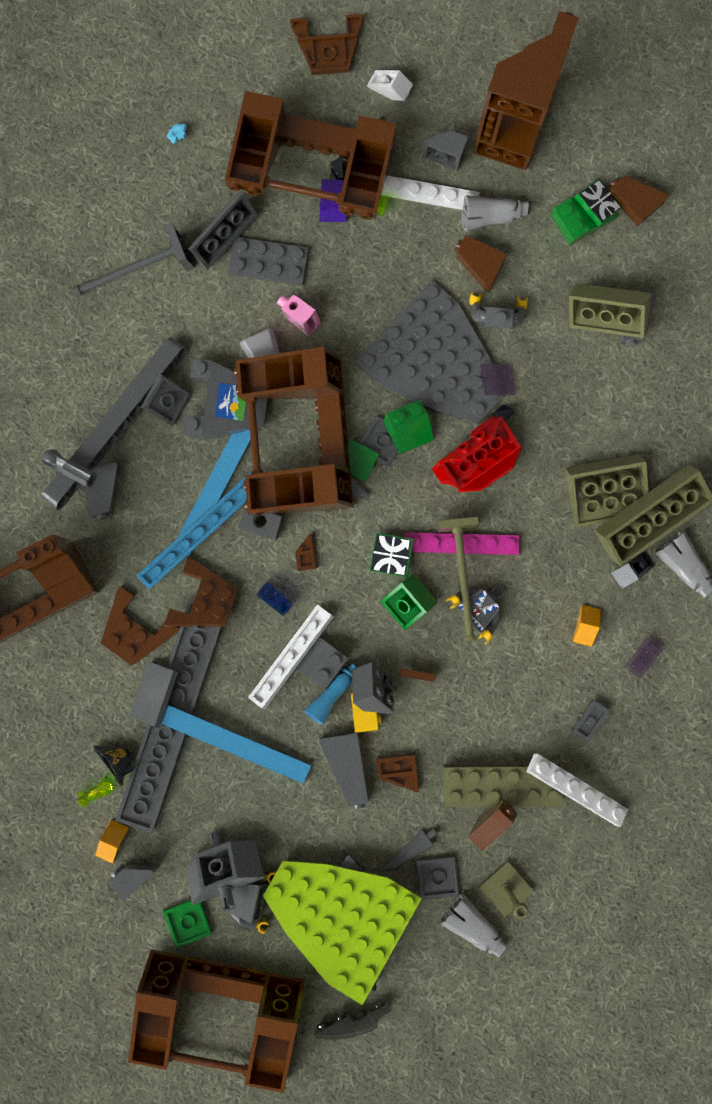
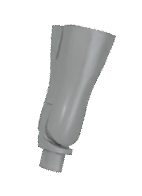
[461,195,529,231]
[240,329,280,358]
[655,531,712,598]
[439,893,507,957]

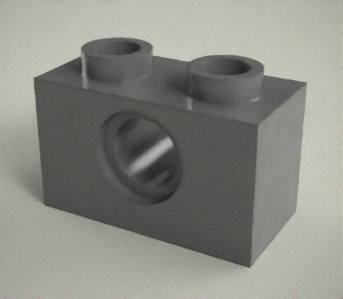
[239,507,283,540]

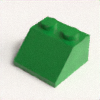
[383,400,433,455]
[380,573,438,630]

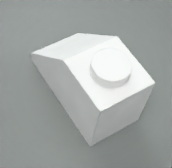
[367,70,413,101]

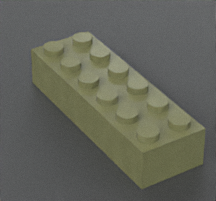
[594,465,712,567]
[443,765,563,807]

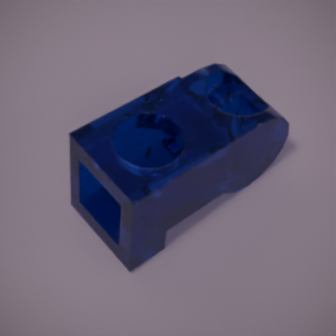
[256,582,293,616]

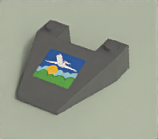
[182,359,268,440]

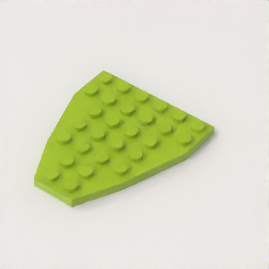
[263,861,422,1005]

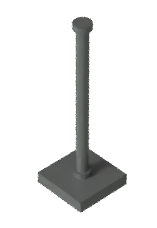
[74,224,194,297]

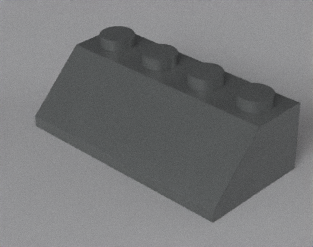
[186,192,258,270]

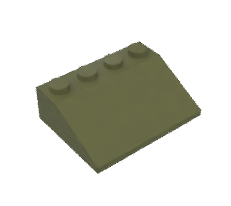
[565,454,648,528]

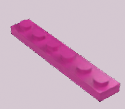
[404,533,519,555]

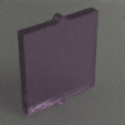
[481,364,516,395]

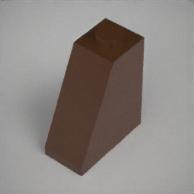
[609,176,669,227]
[455,235,506,292]
[468,800,518,851]

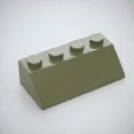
[569,283,651,338]

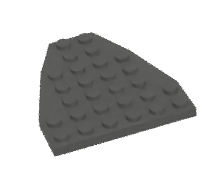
[355,280,504,424]

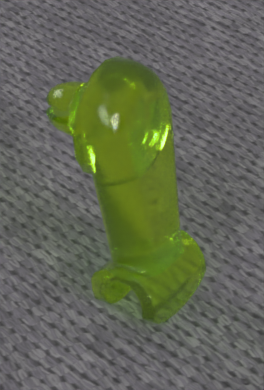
[77,777,114,807]

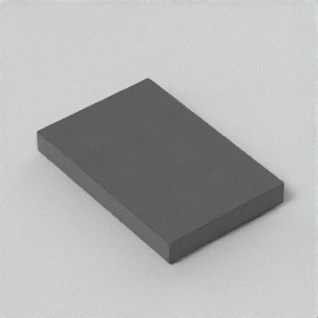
[130,661,178,728]

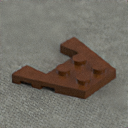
[290,14,363,75]
[164,556,238,628]
[101,586,180,666]

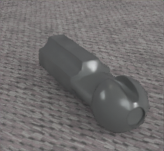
[42,449,97,488]

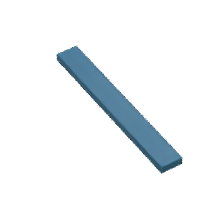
[177,430,251,557]
[136,472,251,590]
[161,705,311,784]

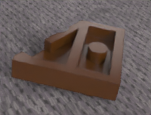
[376,754,419,792]

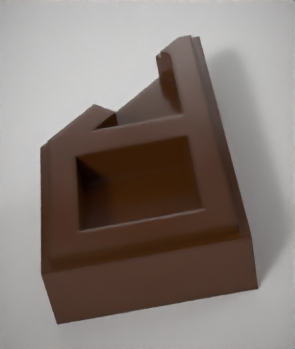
[295,533,317,571]
[399,668,436,682]

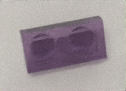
[624,636,664,679]

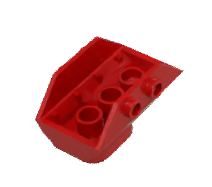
[432,416,522,493]

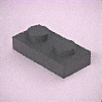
[571,700,610,743]

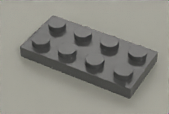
[228,237,308,286]

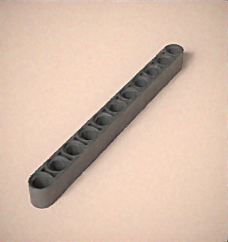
[42,337,187,510]

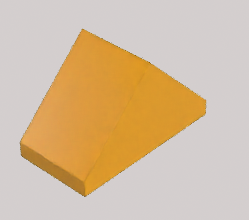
[573,605,601,646]
[95,819,129,863]

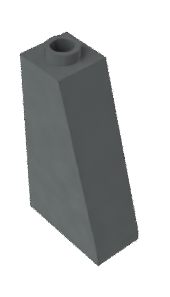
[319,732,368,809]

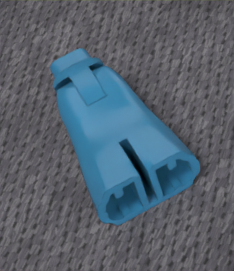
[303,664,357,725]

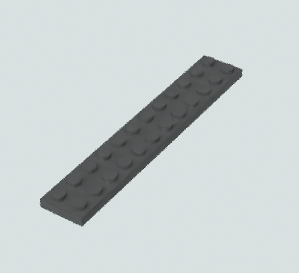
[115,599,221,833]

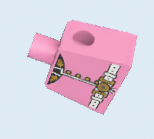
[277,295,321,337]

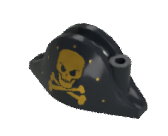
[93,745,134,786]

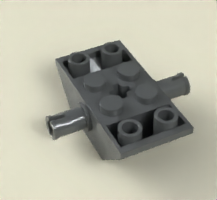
[186,831,265,910]

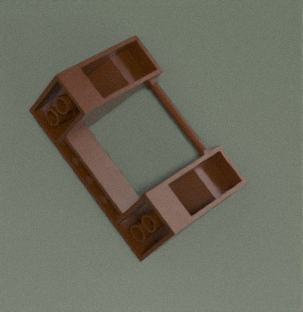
[473,11,579,171]
[224,91,397,220]
[234,347,354,515]
[0,534,99,643]
[128,949,305,1093]

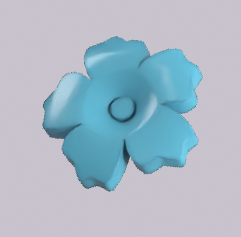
[167,123,187,144]

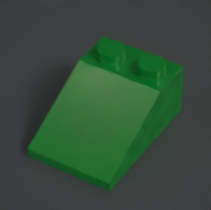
[551,196,618,246]

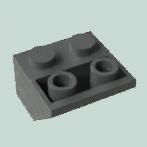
[352,662,395,714]

